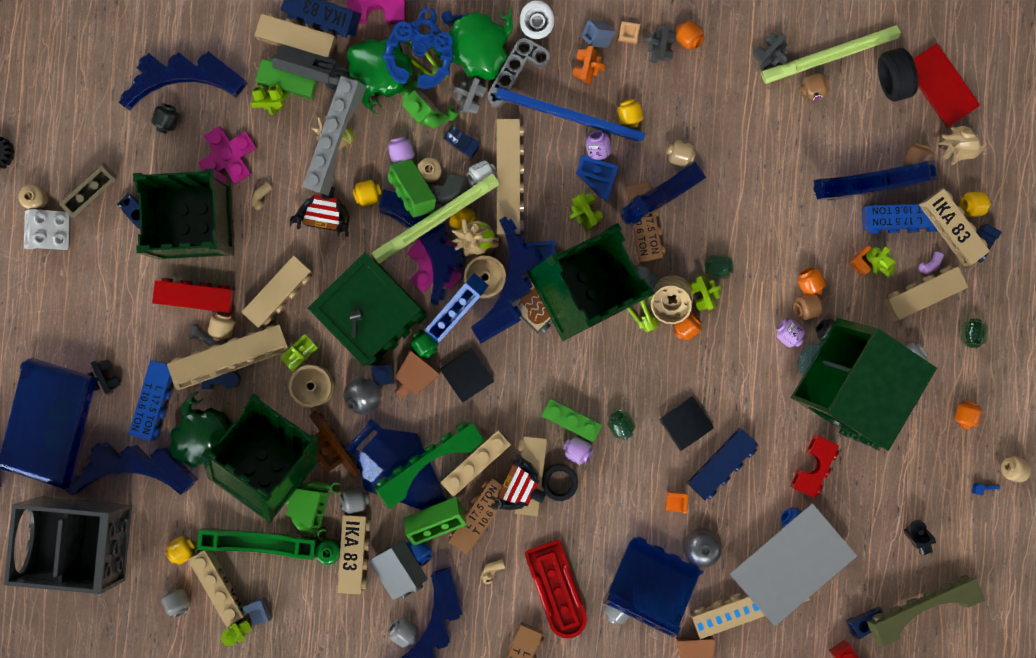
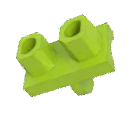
[250,84,290,115]
[569,193,603,230]
[866,246,896,278]
[690,275,723,310]
[280,334,318,372]
[221,620,252,646]

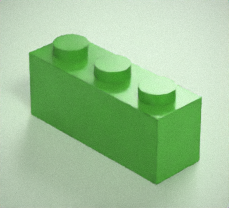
[255,58,319,100]
[388,159,436,218]
[541,399,602,443]
[404,497,467,546]

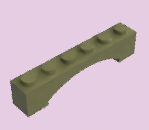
[867,575,985,646]

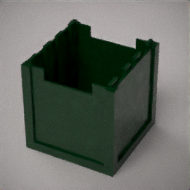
[133,169,234,260]
[527,223,655,341]
[307,252,427,366]
[201,393,318,523]

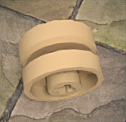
[464,256,506,299]
[289,365,335,408]

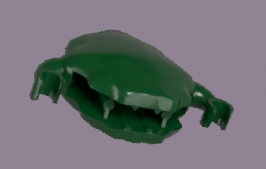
[170,391,233,468]

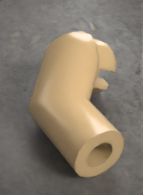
[251,182,272,210]
[481,559,505,584]

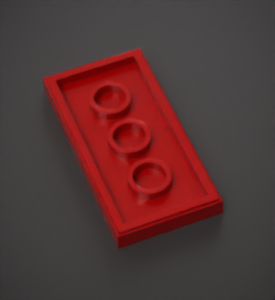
[913,43,980,128]

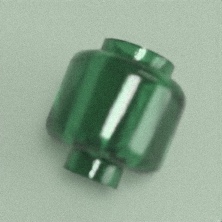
[705,254,734,279]
[961,318,988,348]
[607,410,636,440]

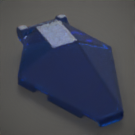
[345,418,447,510]

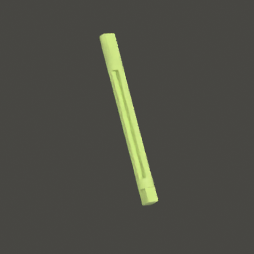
[761,25,901,84]
[371,174,499,264]

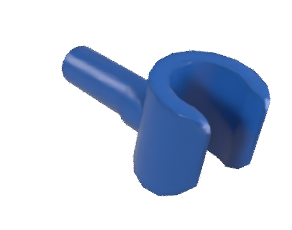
[441,10,469,25]
[972,483,1000,495]

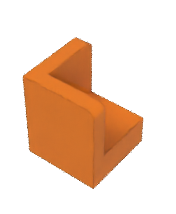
[848,245,872,276]
[665,491,688,514]

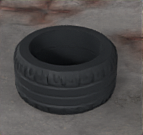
[878,48,918,102]

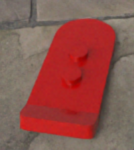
[525,540,587,638]

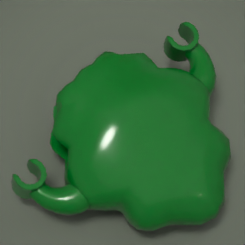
[431,8,513,81]
[347,37,413,114]

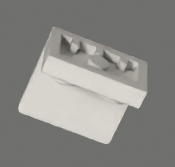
[24,209,69,250]

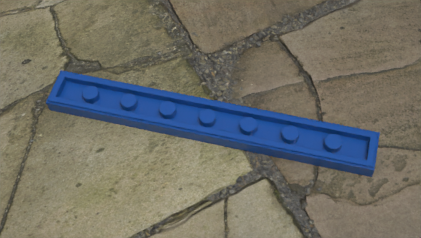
[495,88,646,142]

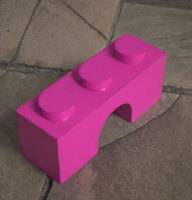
[347,0,406,24]

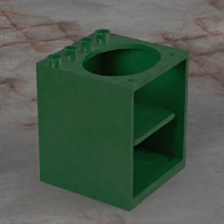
[790,318,937,451]

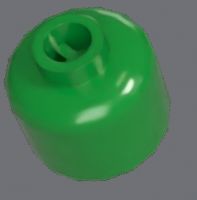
[410,330,439,359]
[315,538,341,565]

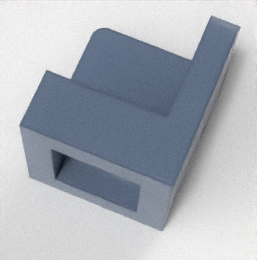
[581,19,616,48]
[242,597,272,625]

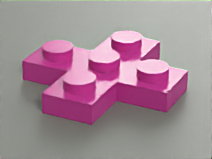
[198,126,257,184]
[407,237,463,293]

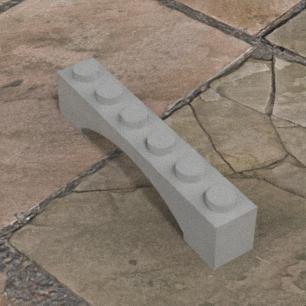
[302,76,366,196]

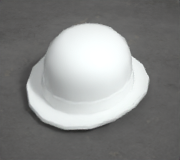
[520,0,554,39]

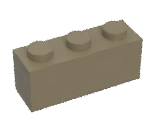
[59,162,117,218]

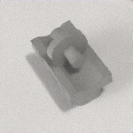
[453,78,487,114]

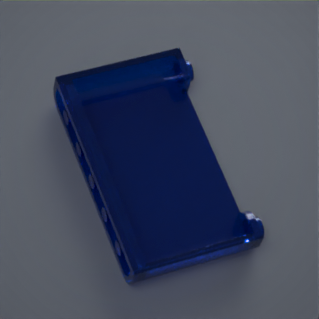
[0,358,97,489]

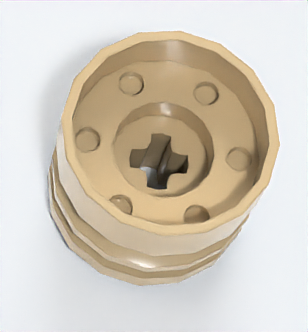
[651,275,693,324]

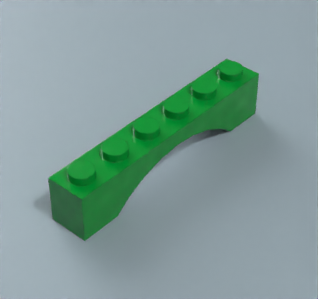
[374,421,485,509]
[197,527,318,560]

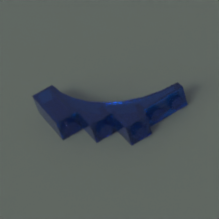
[118,51,248,111]
[813,161,938,201]
[620,162,706,227]
[378,189,465,306]
[471,216,543,344]
[66,442,199,495]
[400,567,463,658]

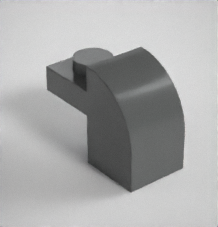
[428,175,471,207]

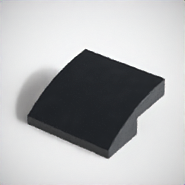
[440,348,494,403]
[659,396,714,451]

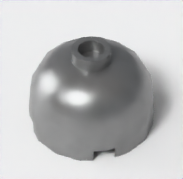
[343,375,382,415]
[683,528,722,567]

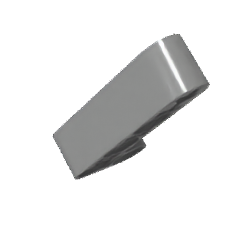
[487,38,550,109]

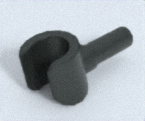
[349,309,362,338]

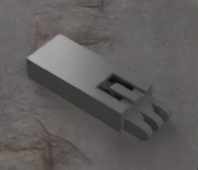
[272,44,348,85]

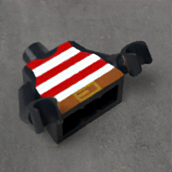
[289,187,350,237]
[488,451,547,510]

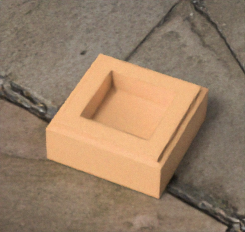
[618,21,640,44]

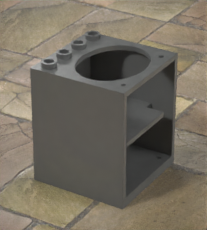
[4,496,132,594]

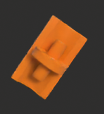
[572,46,606,85]

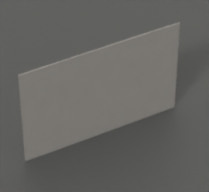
[730,503,857,627]

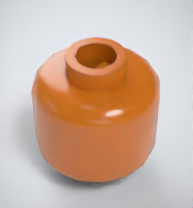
[676,21,705,50]
[797,267,826,296]
[673,312,702,341]
[954,400,983,430]

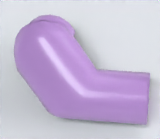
[919,252,944,275]

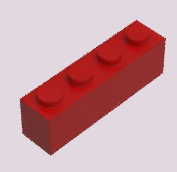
[152,278,235,313]

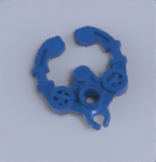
[382,7,454,90]

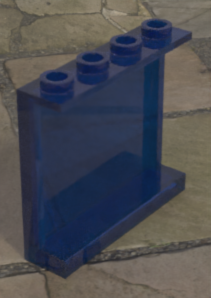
[603,537,704,637]

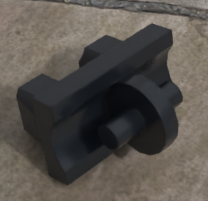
[85,360,121,395]
[903,520,936,555]

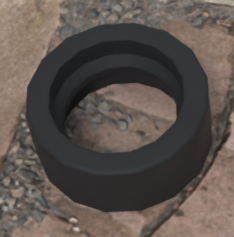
[542,464,578,501]

